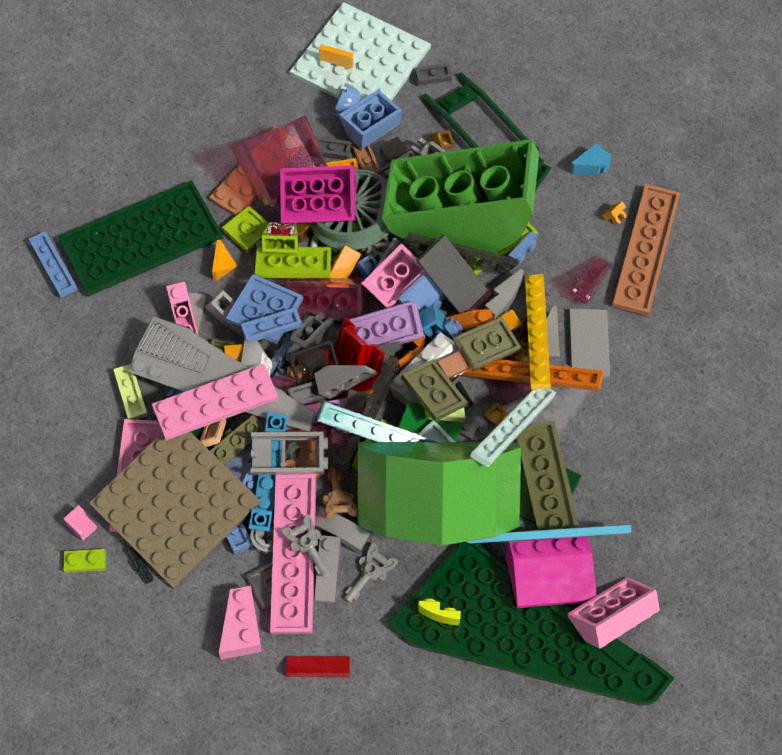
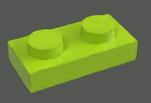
[64,549,106,573]

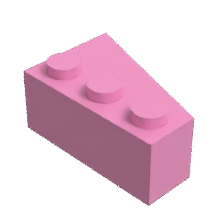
[219,586,262,659]

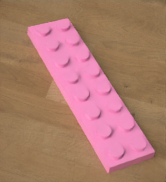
[270,474,316,634]

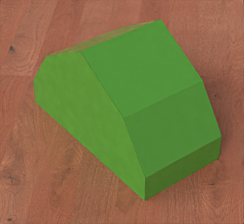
[382,139,539,262]
[358,442,521,545]

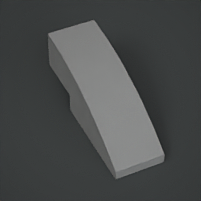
[484,269,524,320]
[315,506,371,553]

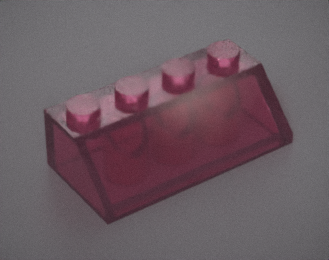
[286,278,364,320]

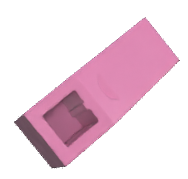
[166,282,199,336]

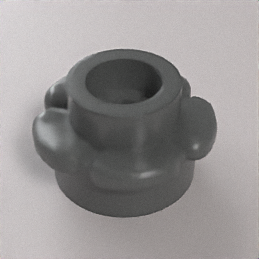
[285,441,301,460]

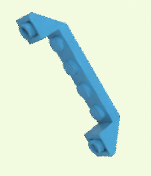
[249,412,288,532]

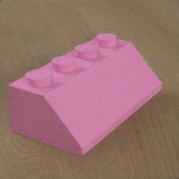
[568,577,660,649]

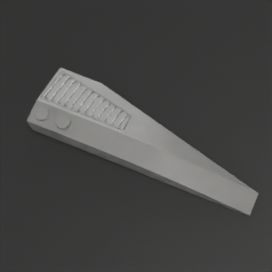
[129,317,315,432]

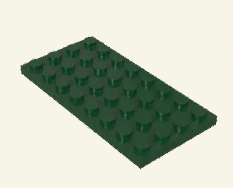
[58,180,223,297]

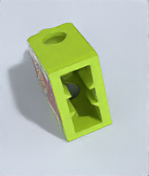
[262,222,298,253]

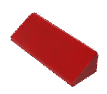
[286,656,350,678]

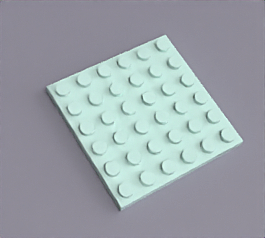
[290,2,431,101]

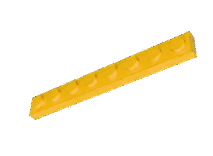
[525,274,551,390]

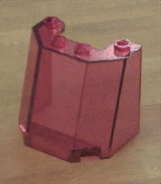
[231,115,327,207]

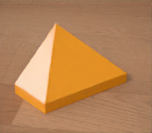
[212,240,237,281]

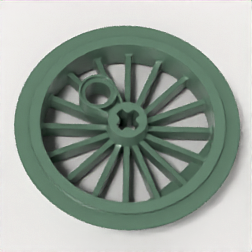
[311,169,390,250]

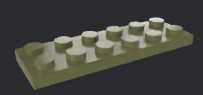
[517,420,579,539]

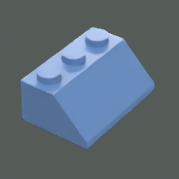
[339,90,402,150]
[398,273,445,313]

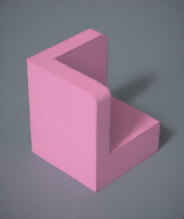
[64,505,97,541]

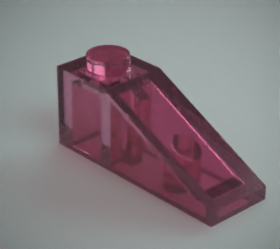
[571,256,613,304]

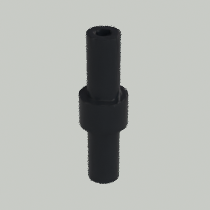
[126,546,154,584]

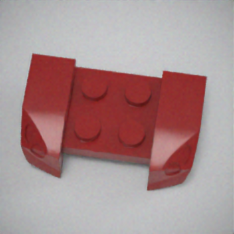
[329,318,385,392]

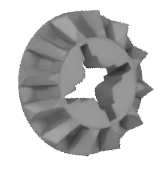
[249,525,274,554]

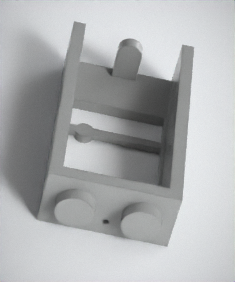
[251,432,328,475]

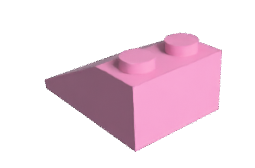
[362,243,425,308]

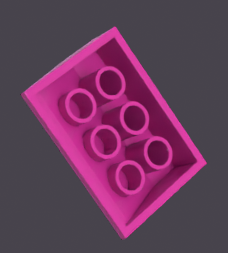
[280,165,357,224]
[505,536,596,608]

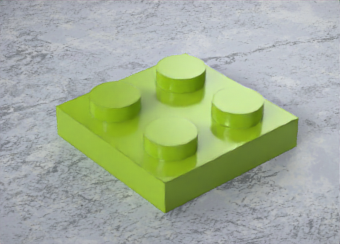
[222,206,269,253]

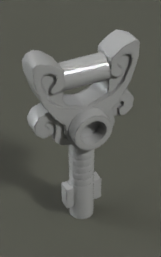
[282,514,330,578]
[344,543,398,603]

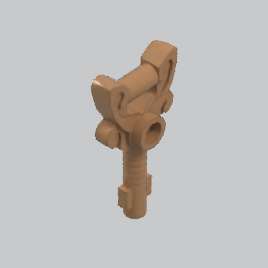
[323,467,358,519]

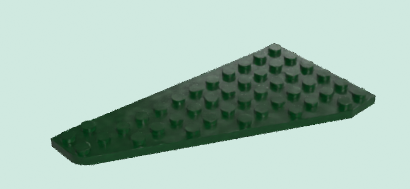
[388,542,675,706]

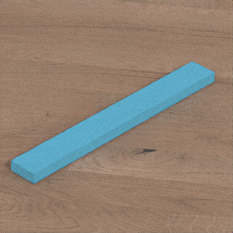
[467,524,631,543]

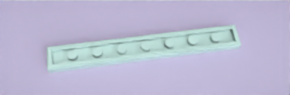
[470,388,556,468]

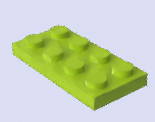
[255,247,331,278]

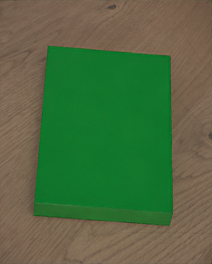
[398,401,463,442]

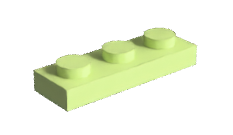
[113,364,148,420]

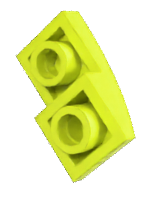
[418,599,461,625]

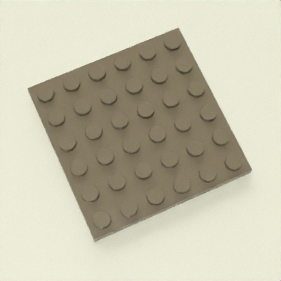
[89,432,261,588]

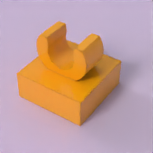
[601,201,627,225]

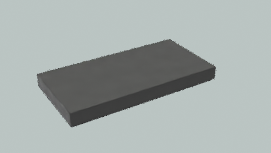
[416,235,488,314]

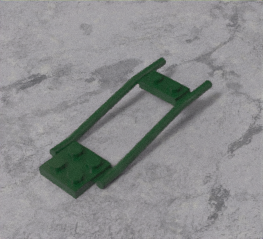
[422,72,544,169]

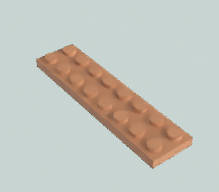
[612,184,680,316]

